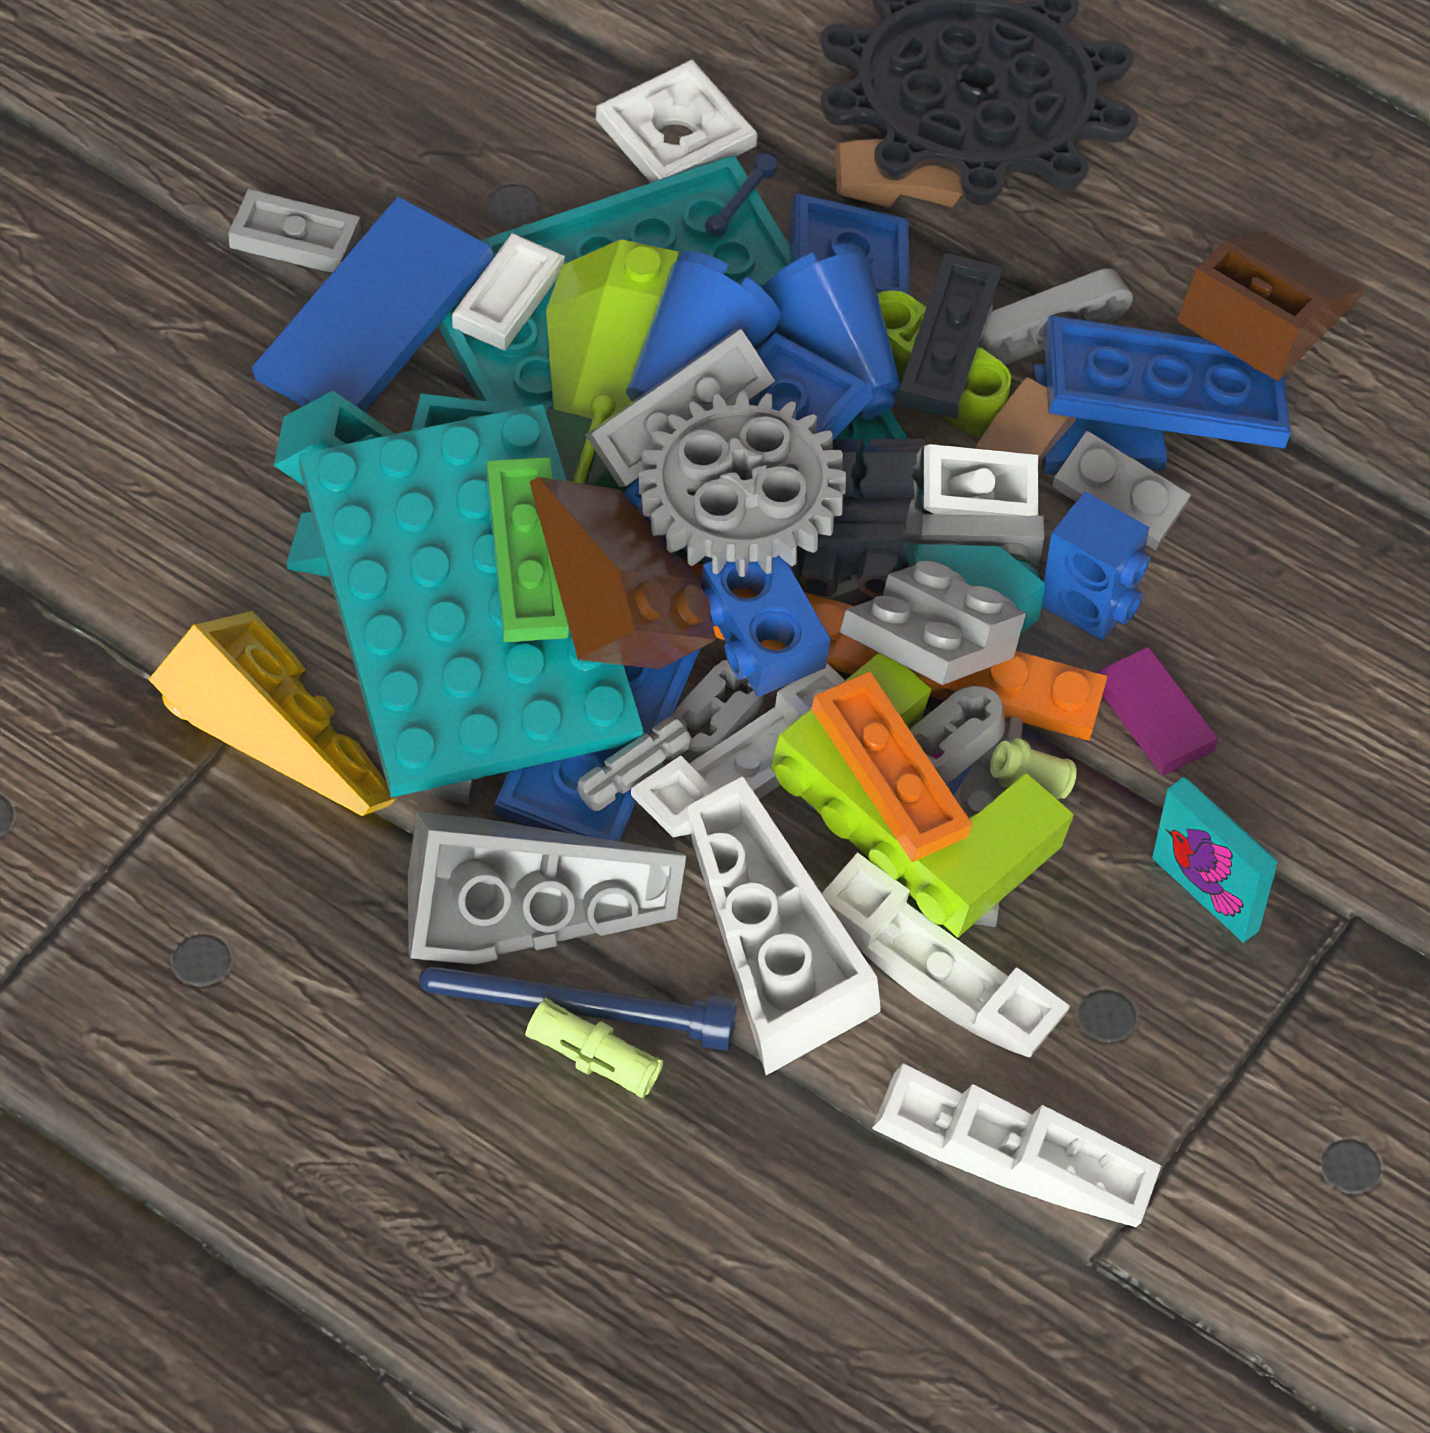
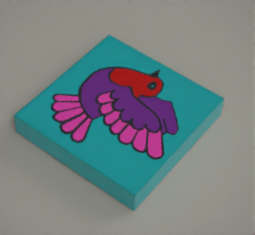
[1152,777,1278,943]

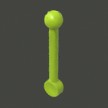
[572,394,616,484]

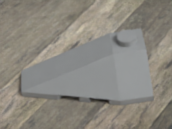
[408,812,686,964]

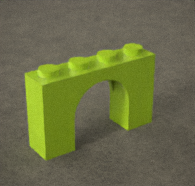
[770,653,1074,938]

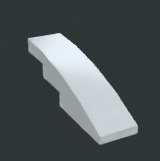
[872,1063,1161,1227]

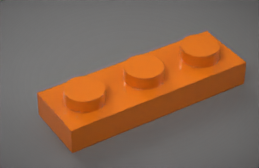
[811,672,972,862]

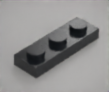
[897,253,1003,419]

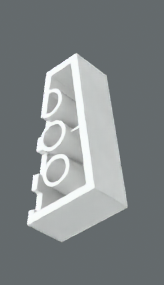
[686,776,881,1075]

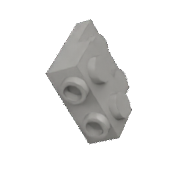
[840,561,1026,685]

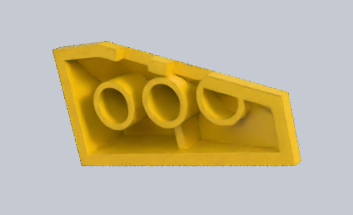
[149,611,397,816]

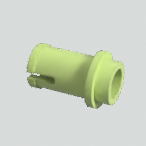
[990,738,1076,799]

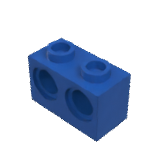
[1042,491,1150,641]
[701,556,830,697]

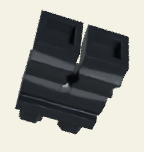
[797,439,926,597]

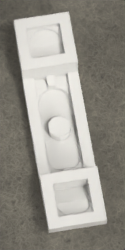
[631,663,845,838]
[821,853,1070,1058]

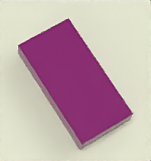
[1096,647,1218,776]

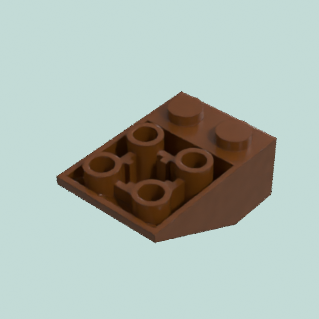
[1177,232,1364,381]

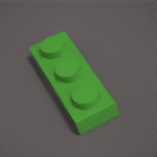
[486,457,569,642]

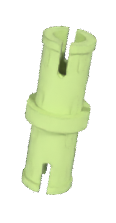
[526,998,664,1099]

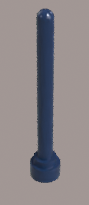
[419,967,737,1051]

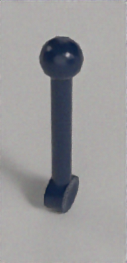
[705,153,778,238]

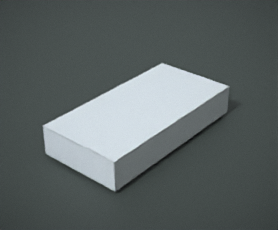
[452,233,564,351]

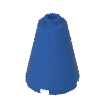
[762,243,901,420]
[626,251,781,401]

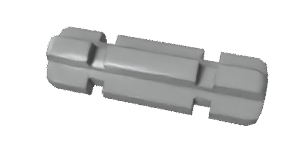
[576,717,691,811]

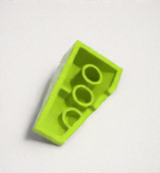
[546,239,679,420]

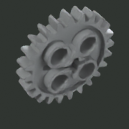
[639,391,846,577]

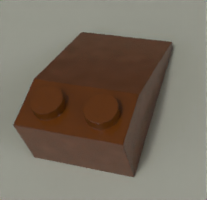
[529,477,717,669]

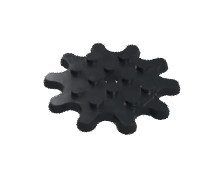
[820,0,1138,206]

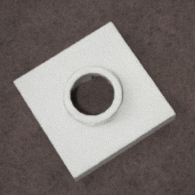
[596,60,757,183]

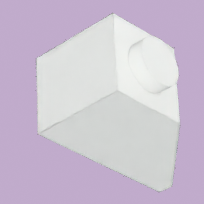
[924,444,1038,516]

